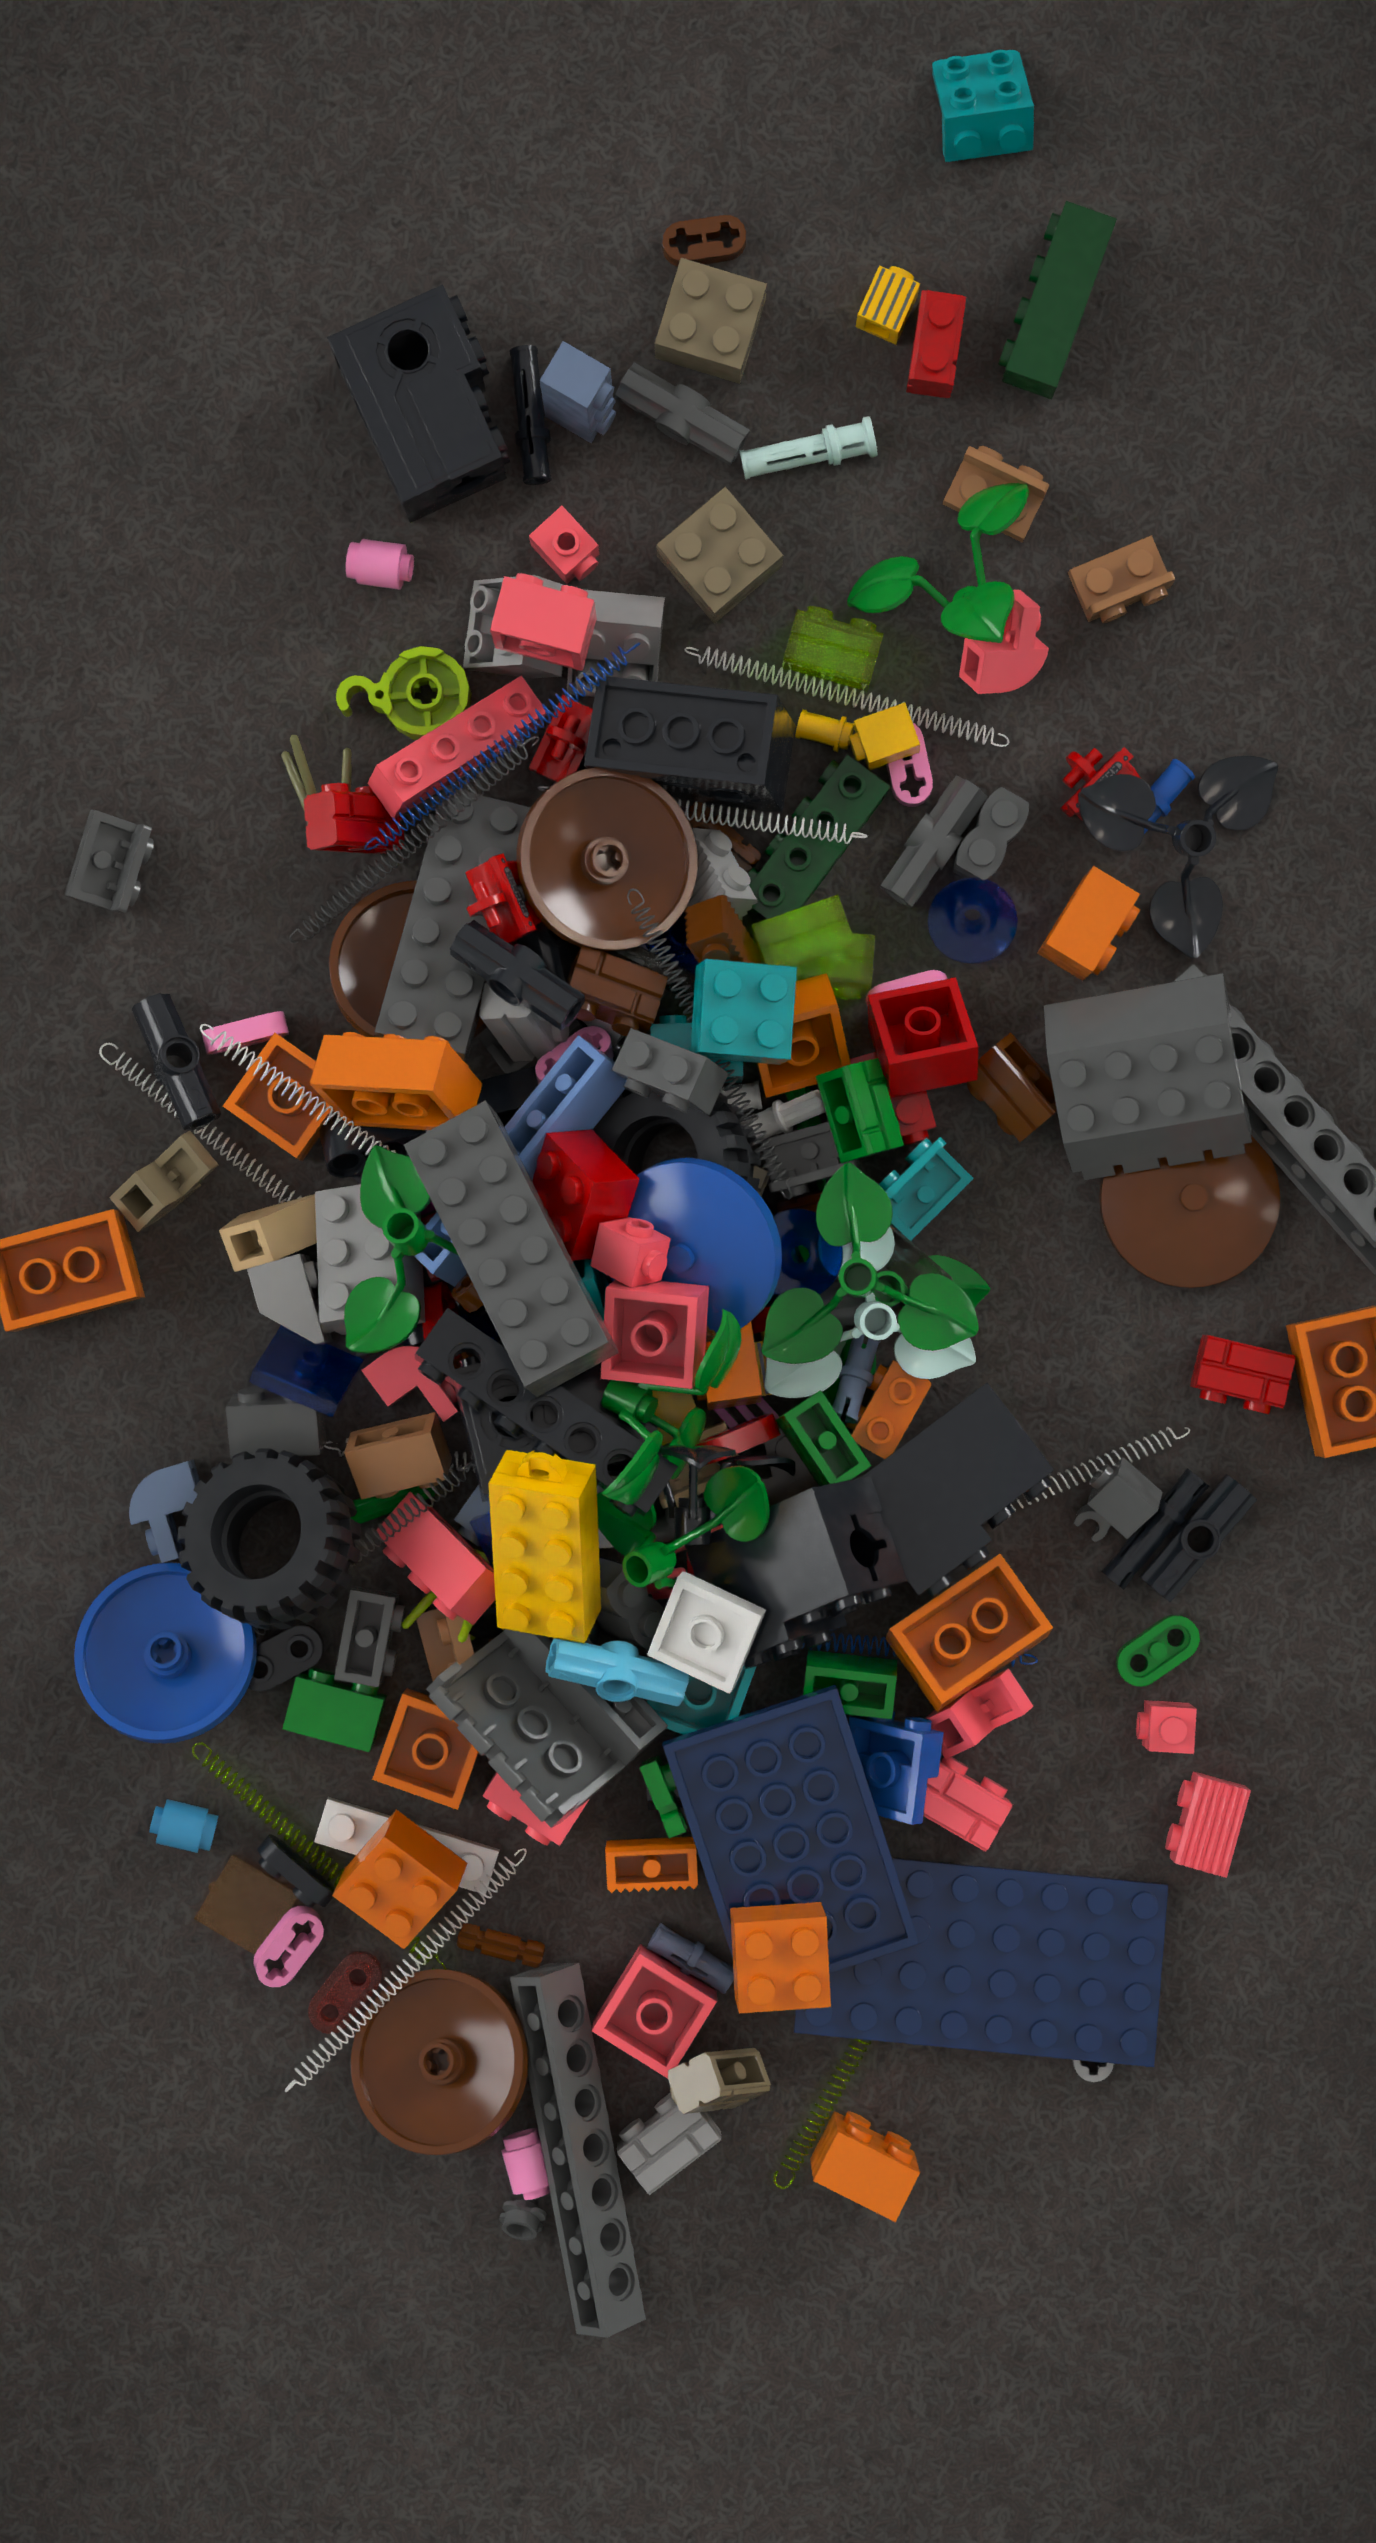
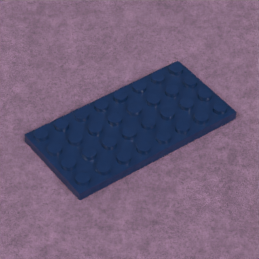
[794,1858,1168,2067]

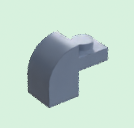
[129,1459,200,1563]

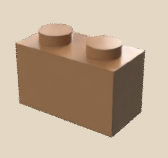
[344,1412,452,1499]

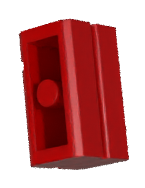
[906,290,966,398]
[304,783,404,854]
[1190,1335,1295,1415]

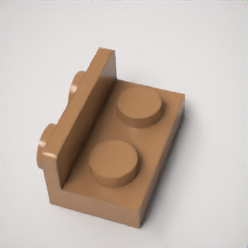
[943,446,1049,542]
[1068,535,1176,623]
[416,1609,474,1682]

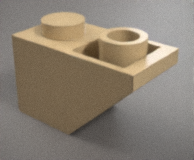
[219,1194,317,1272]

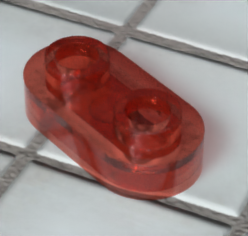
[308,1951,382,2034]

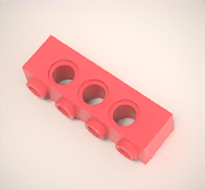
[368,675,546,819]

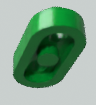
[1116,1614,1200,1687]

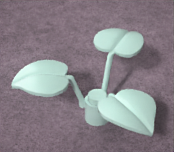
[764,1227,976,1398]

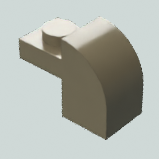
[109,1131,219,1232]

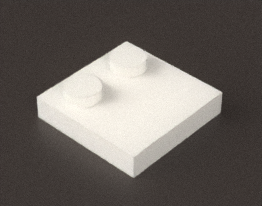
[647,1571,766,1694]

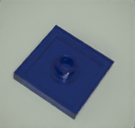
[249,1325,364,1417]

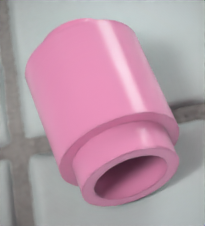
[346,539,414,590]
[501,2128,550,2200]

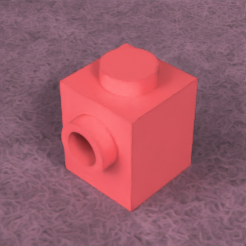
[529,505,600,584]
[590,1217,671,1288]
[1136,1700,1197,1754]

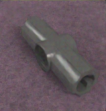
[615,362,750,466]
[880,775,988,909]

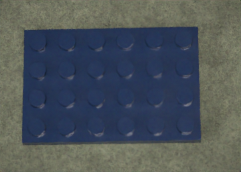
[662,1685,919,1974]

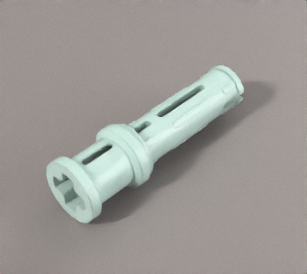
[740,416,878,480]

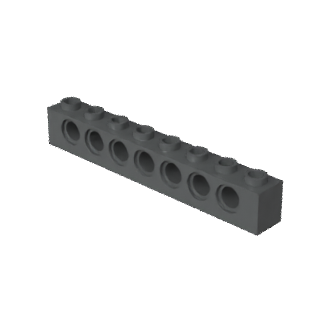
[1172,964,1376,1276]
[510,1963,646,2338]

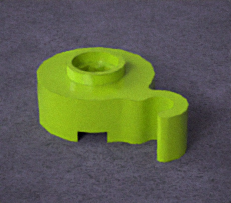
[336,646,472,740]

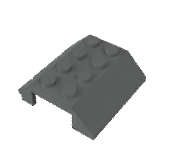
[1044,973,1252,1180]
[426,1629,668,1828]

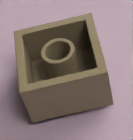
[655,258,767,384]
[657,487,784,624]

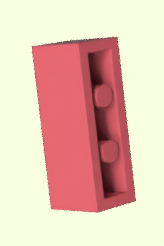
[376,1492,496,1625]

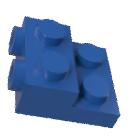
[849,1711,944,1825]

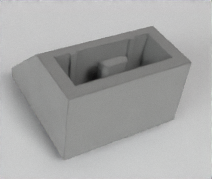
[463,575,563,678]
[567,589,665,697]
[247,1254,334,1344]

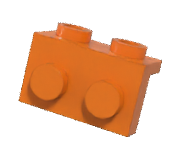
[845,1360,931,1459]

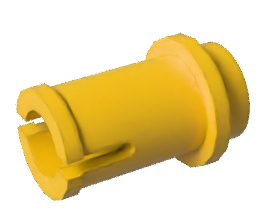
[795,709,854,752]

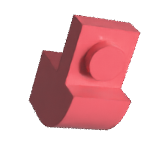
[959,590,1049,694]
[361,1345,460,1422]
[926,1668,1033,1759]

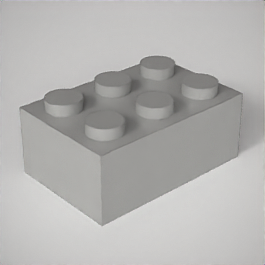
[315,1184,425,1335]

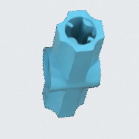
[545,1638,689,1707]

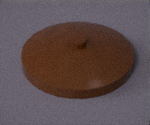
[516,767,698,952]
[329,880,487,1037]
[1099,1135,1280,1288]
[351,1969,528,2155]

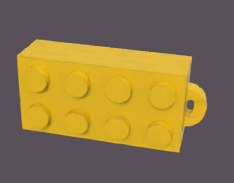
[488,1450,601,1643]

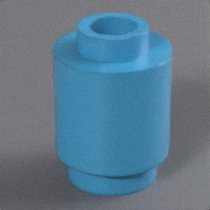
[149,1799,219,1853]

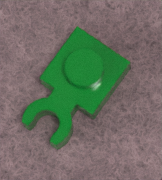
[639,1755,688,1839]

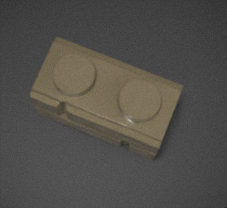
[667,2048,771,2114]

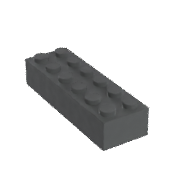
[375,787,531,1063]
[404,1100,619,1397]

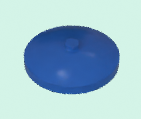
[611,1158,782,1340]
[74,1563,257,1743]

